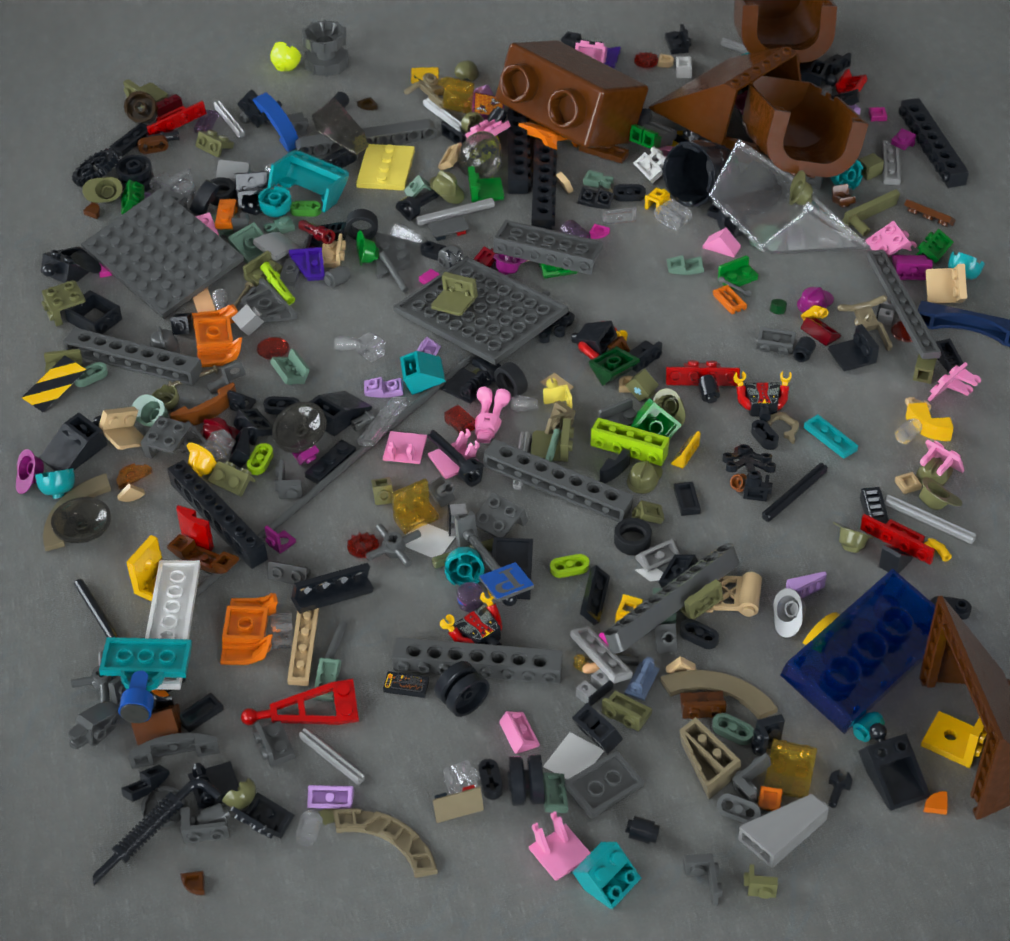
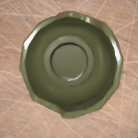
[454,60,479,81]
[461,112,483,134]
[152,384,180,411]
[222,778,256,810]

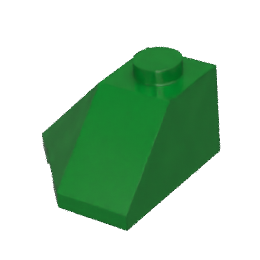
[631,398,682,439]

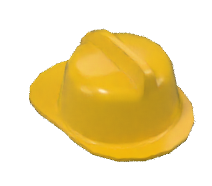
[187,443,217,477]

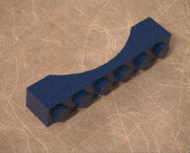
[918,300,1010,347]

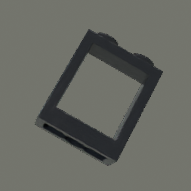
[65,290,122,334]

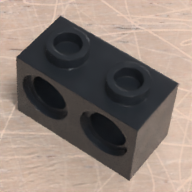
[572,703,623,754]

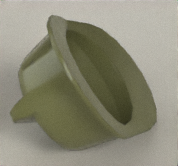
[429,170,464,204]
[789,170,813,205]
[82,177,123,203]
[653,388,686,429]
[916,457,953,487]
[627,461,663,494]
[919,477,962,510]
[833,522,873,553]

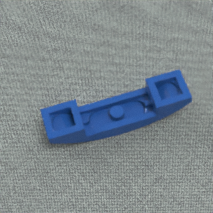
[253,92,299,153]

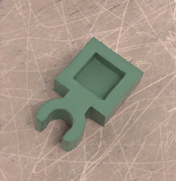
[583,170,614,189]
[263,216,295,234]

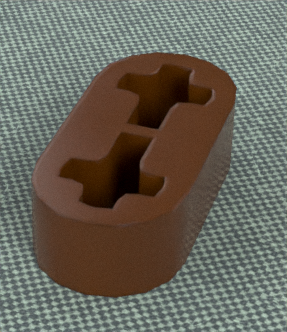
[138,135,169,154]

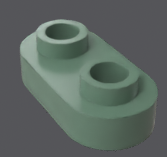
[74,362,108,387]
[712,713,754,745]

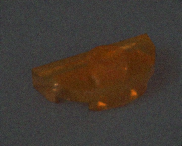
[116,463,153,490]

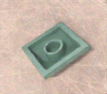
[227,222,264,263]

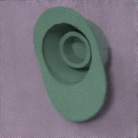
[132,394,168,427]

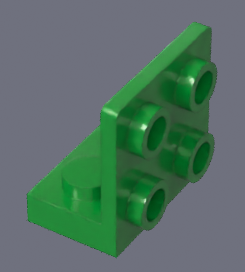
[468,166,504,203]

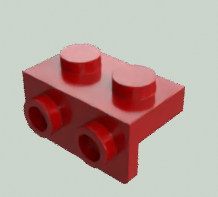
[836,69,868,94]

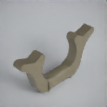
[766,412,799,444]

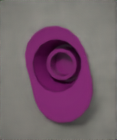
[494,254,528,275]
[797,287,834,313]
[16,449,44,494]

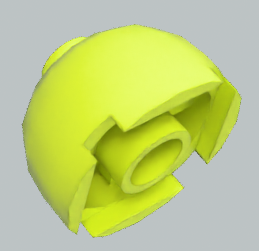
[270,42,301,71]

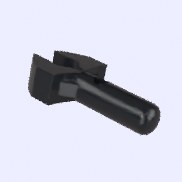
[828,769,853,808]

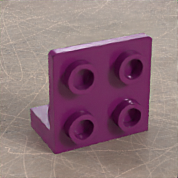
[892,255,933,280]

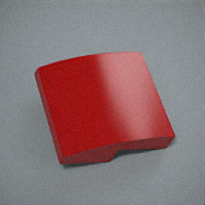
[176,505,214,551]

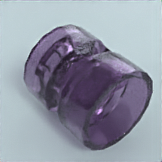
[559,220,591,239]

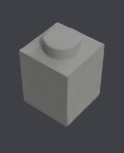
[232,304,264,336]

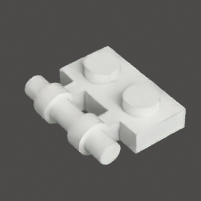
[633,146,667,184]

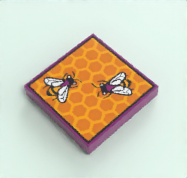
[472,92,504,120]

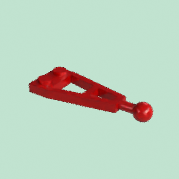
[241,679,359,725]

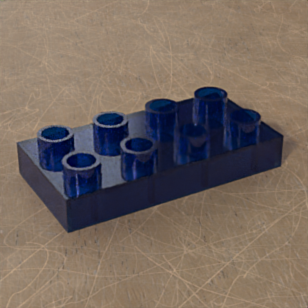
[780,568,936,734]

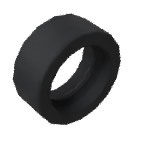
[210,177,236,206]
[346,209,378,240]
[494,362,528,399]
[614,518,652,555]

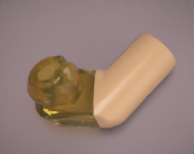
[573,654,600,674]

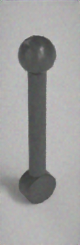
[718,276,752,298]

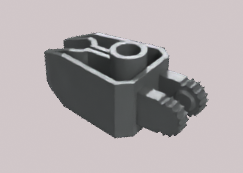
[68,701,121,749]

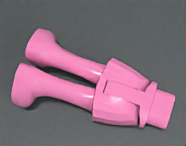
[475,387,511,444]

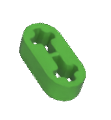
[290,201,322,217]

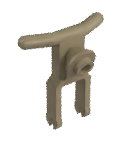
[404,73,459,109]
[837,295,892,351]

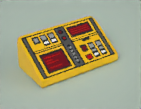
[671,431,701,469]

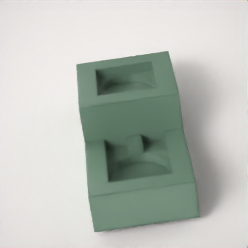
[666,255,704,275]

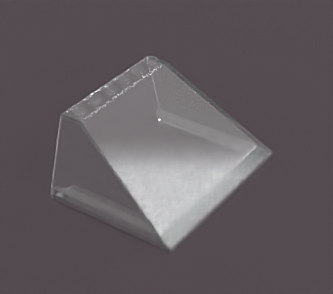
[709,139,870,254]

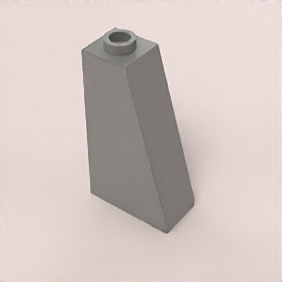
[738,794,829,868]

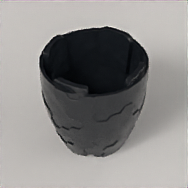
[663,140,739,208]

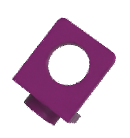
[264,525,296,554]

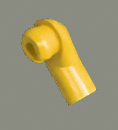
[801,306,829,320]
[924,538,952,562]

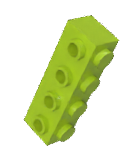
[591,418,670,466]

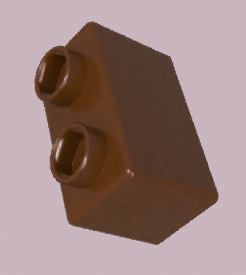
[495,40,648,149]

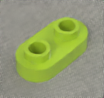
[247,443,274,475]
[550,554,590,578]

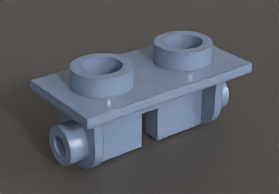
[624,657,660,701]

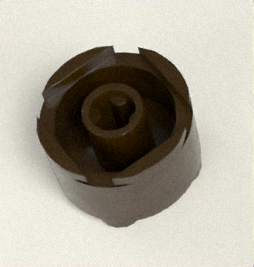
[124,91,158,124]

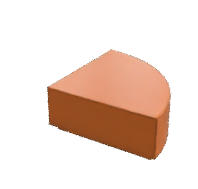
[923,791,947,815]

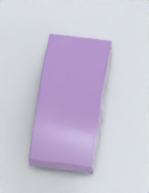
[364,377,404,398]

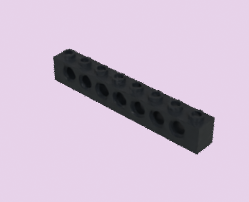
[898,98,969,188]
[507,107,531,194]
[531,139,557,230]
[167,460,269,569]

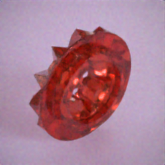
[634,52,658,68]
[347,532,379,558]

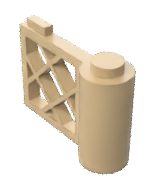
[706,572,762,617]

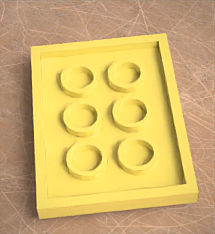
[356,144,415,191]

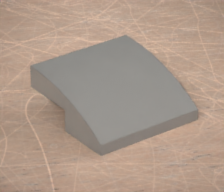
[253,232,302,262]

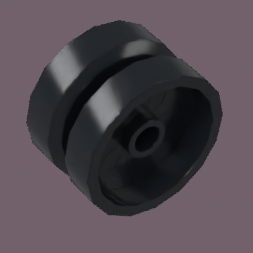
[116,155,155,193]
[434,661,490,717]
[508,754,544,806]

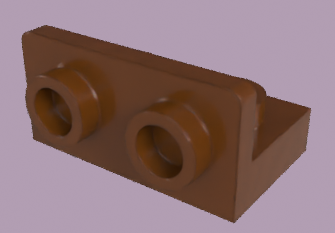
[680,691,727,719]

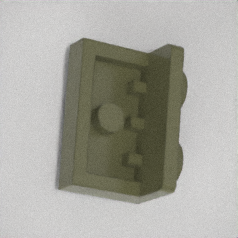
[195,129,234,157]
[208,461,256,497]
[602,690,652,732]

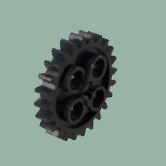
[72,148,120,187]

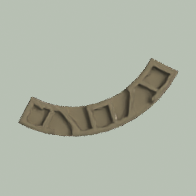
[43,474,111,551]
[660,670,778,720]
[333,808,438,878]

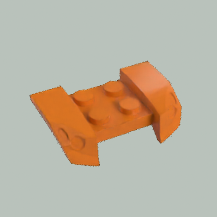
[519,122,579,150]
[192,304,242,367]
[220,593,278,665]

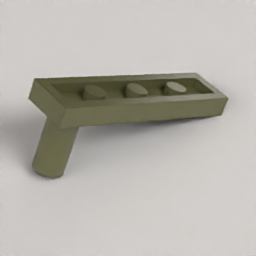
[842,189,900,236]

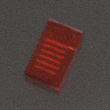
[444,404,475,434]

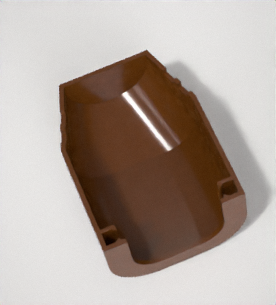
[734,0,837,63]
[743,75,869,178]

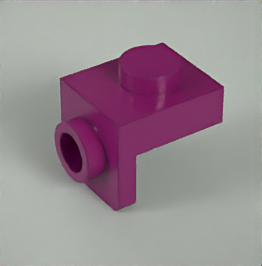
[891,128,916,150]
[290,440,319,465]

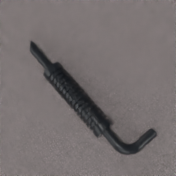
[93,778,224,886]

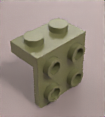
[123,79,168,109]
[431,272,478,316]
[41,281,85,327]
[531,418,574,462]

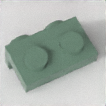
[270,349,310,385]

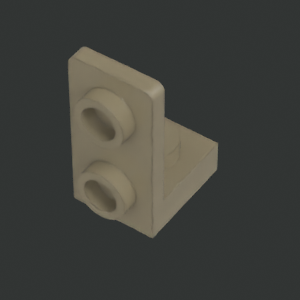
[545,400,576,435]

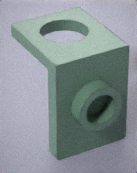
[404,175,432,198]

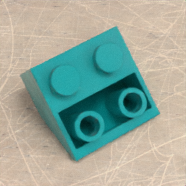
[400,351,446,395]
[572,842,641,909]

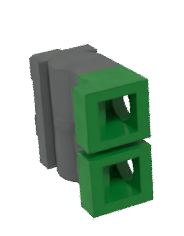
[629,122,677,149]

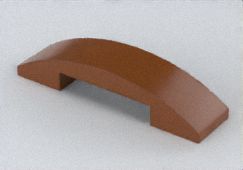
[169,382,236,426]

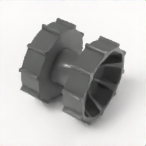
[302,19,349,77]

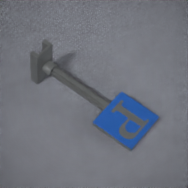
[454,510,534,602]

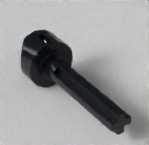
[396,189,440,221]
[427,430,485,487]

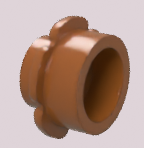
[730,473,746,492]

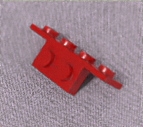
[147,101,207,135]
[666,360,740,386]
[860,514,935,565]

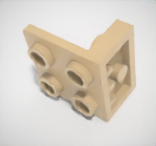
[925,264,967,304]
[99,407,144,450]

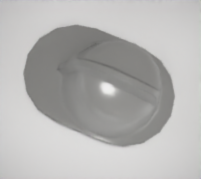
[774,588,806,638]

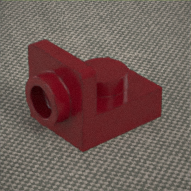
[473,246,498,267]

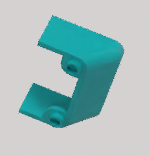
[267,150,349,212]

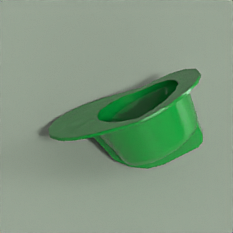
[356,230,379,266]

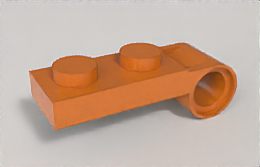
[215,199,238,229]

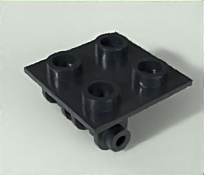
[441,368,492,404]
[188,761,239,810]

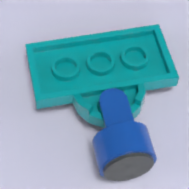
[99,637,192,723]

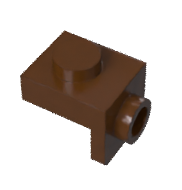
[832,183,856,207]

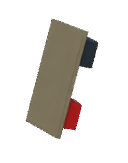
[432,785,484,823]

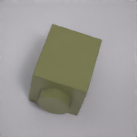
[858,153,884,181]
[913,354,937,384]
[625,369,659,402]

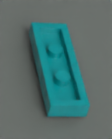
[804,415,858,459]

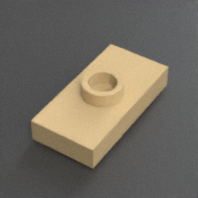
[438,143,464,170]

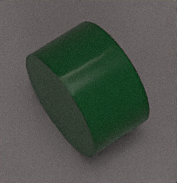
[770,299,787,314]

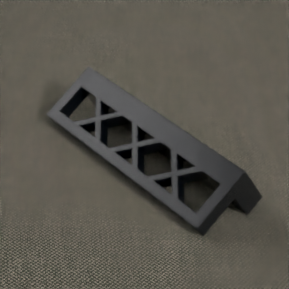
[291,563,374,614]

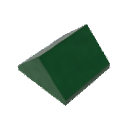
[588,346,640,386]

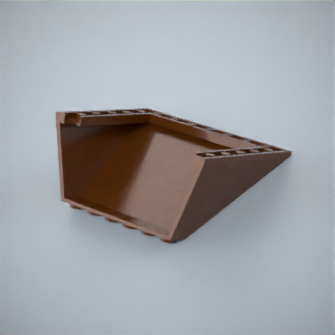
[649,46,801,145]
[919,596,1010,820]

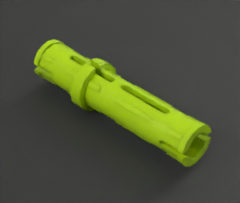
[260,262,295,305]

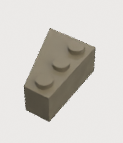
[679,717,741,800]

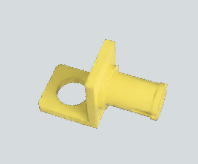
[543,378,572,408]

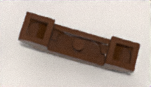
[167,534,240,574]

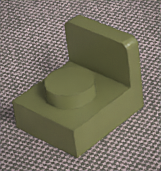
[371,477,394,505]
[632,500,665,524]

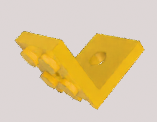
[126,535,162,601]
[921,711,987,768]

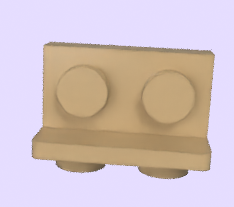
[322,234,346,268]

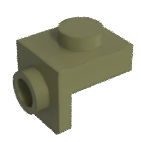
[744,864,778,899]

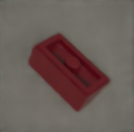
[801,317,841,346]

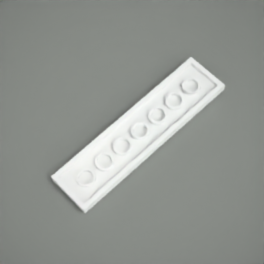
[145,560,201,690]

